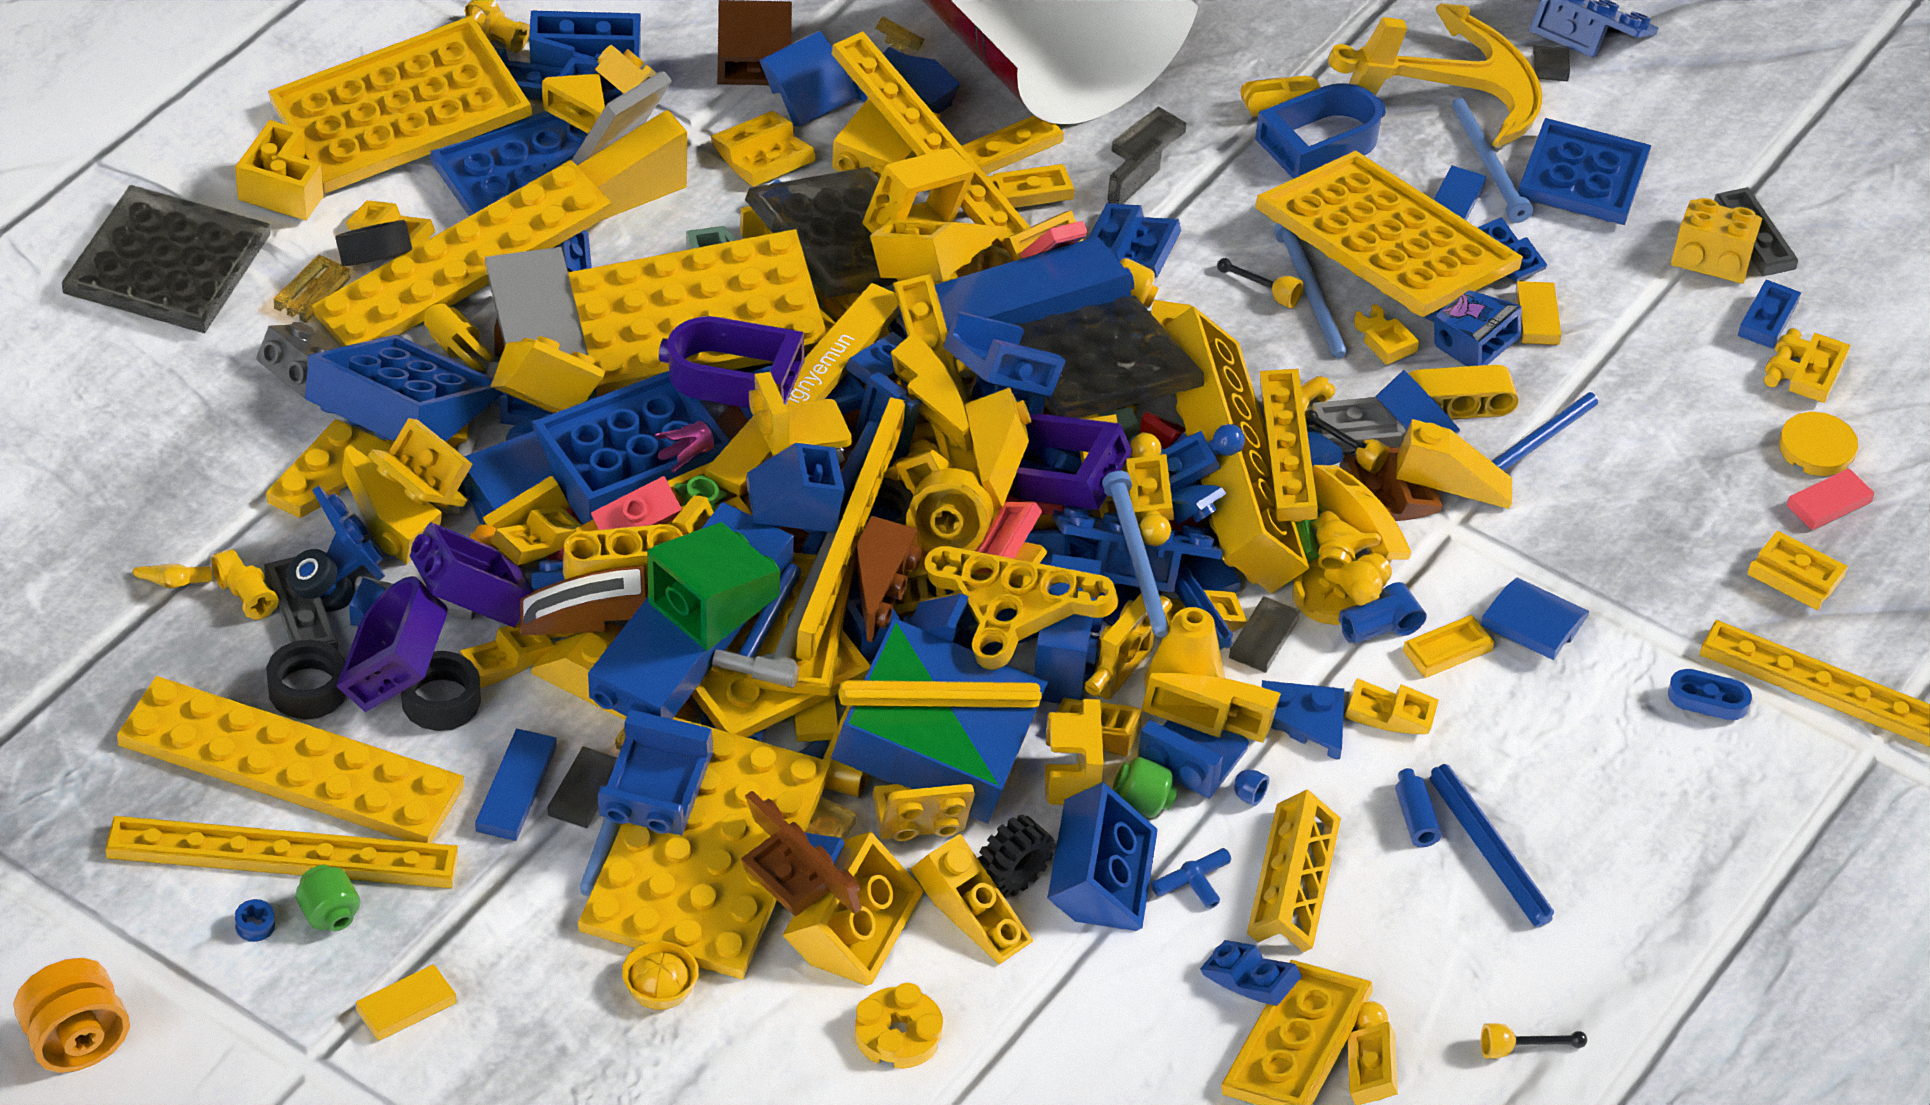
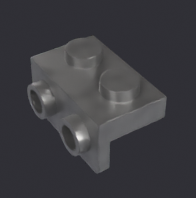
[256,322,337,398]

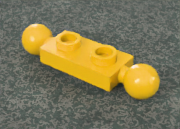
[1126,433,1174,546]

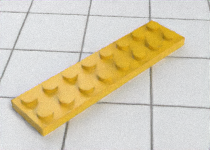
[312,160,614,347]
[117,676,464,843]

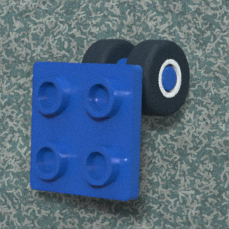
[286,485,385,612]

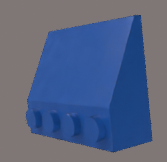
[305,334,503,442]
[532,371,730,524]

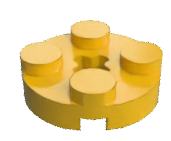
[854,982,943,1069]

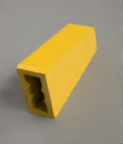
[578,110,687,221]

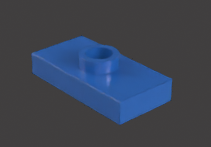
[846,332,904,385]

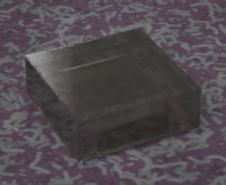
[1532,46,1570,81]

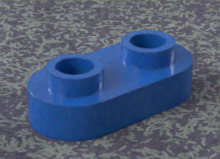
[1668,669,1752,720]

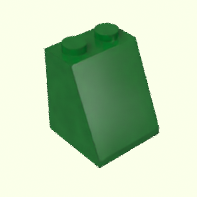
[647,522,780,651]

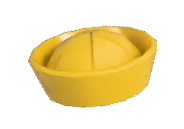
[622,941,699,1010]

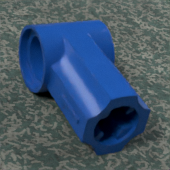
[1339,582,1427,644]

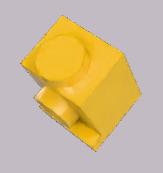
[595,45,657,94]

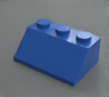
[1047,782,1158,931]

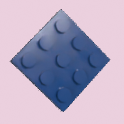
[1518,118,1651,225]

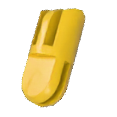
[1239,76,1321,117]
[424,304,494,372]

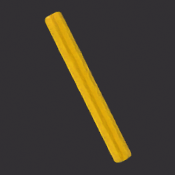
[838,680,1042,708]

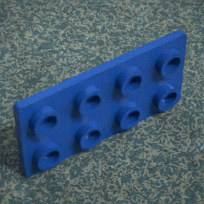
[1529,0,1659,58]
[1052,506,1222,593]

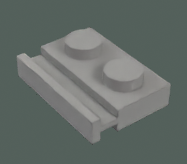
[1312,397,1402,452]

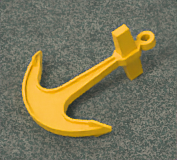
[1327,3,1542,148]

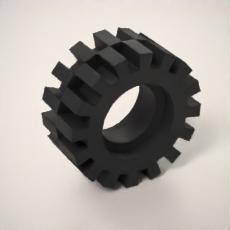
[978,815,1056,898]

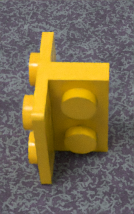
[368,418,473,508]

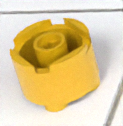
[906,468,993,553]

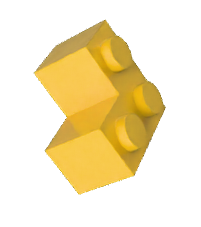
[235,120,323,221]

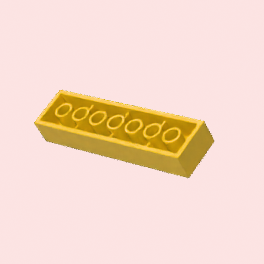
[1157,306,1310,594]

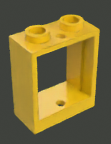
[862,147,975,234]

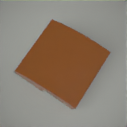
[1339,447,1443,521]

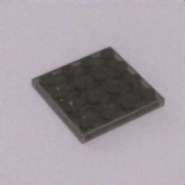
[745,167,898,298]
[62,185,271,334]
[1014,296,1204,418]

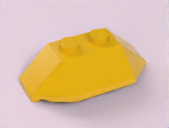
[531,622,694,721]

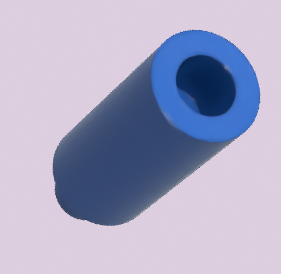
[1395,768,1442,847]

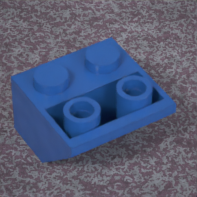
[746,443,845,533]

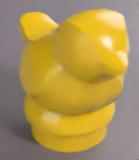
[1311,511,1381,570]
[1324,553,1392,606]

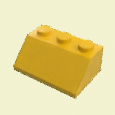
[782,831,924,986]

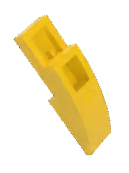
[1312,465,1412,563]

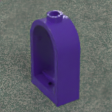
[659,316,804,408]
[1008,414,1132,510]
[336,576,447,712]

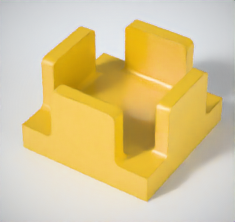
[1044,699,1104,805]

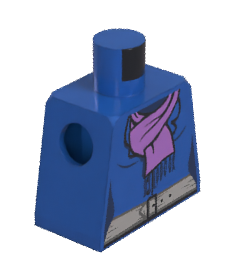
[1425,290,1522,366]

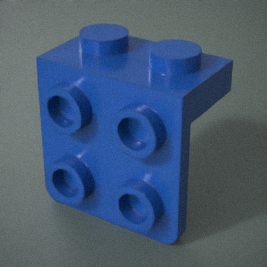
[1138,720,1249,799]

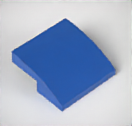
[759,31,858,127]
[1088,203,1181,278]
[1481,577,1589,660]

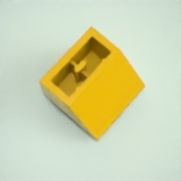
[490,336,606,414]

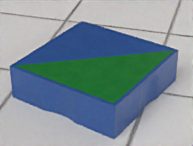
[831,618,1048,824]

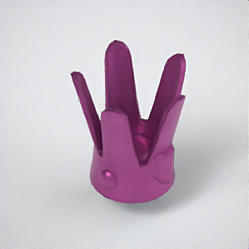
[654,421,716,473]

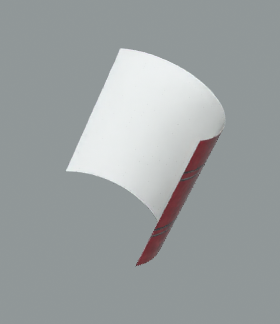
[922,0,1198,124]

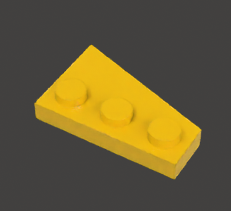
[266,419,392,518]

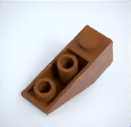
[856,516,922,643]

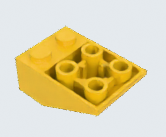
[870,219,1005,284]

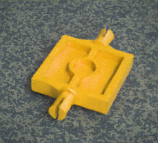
[1085,594,1173,701]

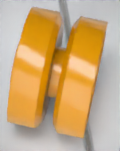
[13,958,130,1073]

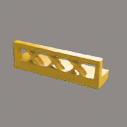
[1247,789,1341,952]

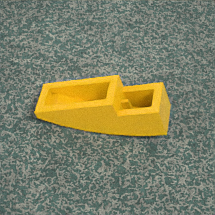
[891,332,972,452]
[1141,673,1281,743]

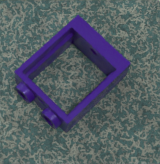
[409,522,534,628]

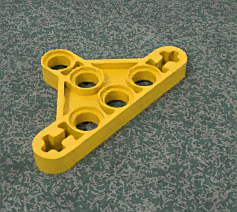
[924,546,1118,670]

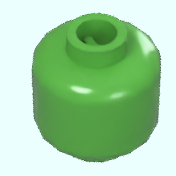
[1112,757,1178,819]
[295,865,361,932]

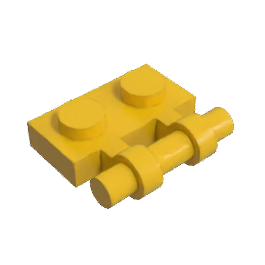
[1764,328,1851,403]

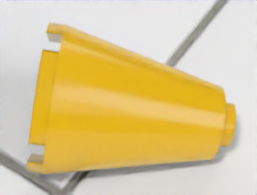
[1144,607,1225,693]

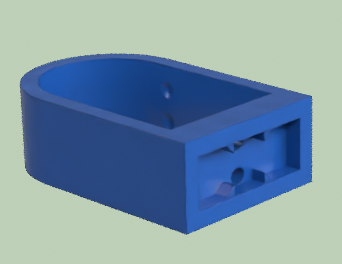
[1255,83,1386,179]

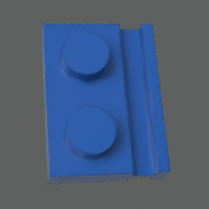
[853,372,922,466]

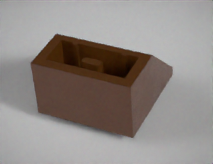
[717,0,792,86]

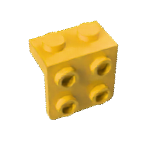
[1670,198,1762,284]
[749,372,852,456]
[872,784,975,841]

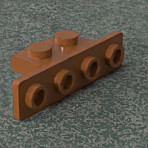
[741,791,862,917]

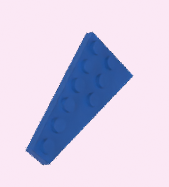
[429,88,623,216]

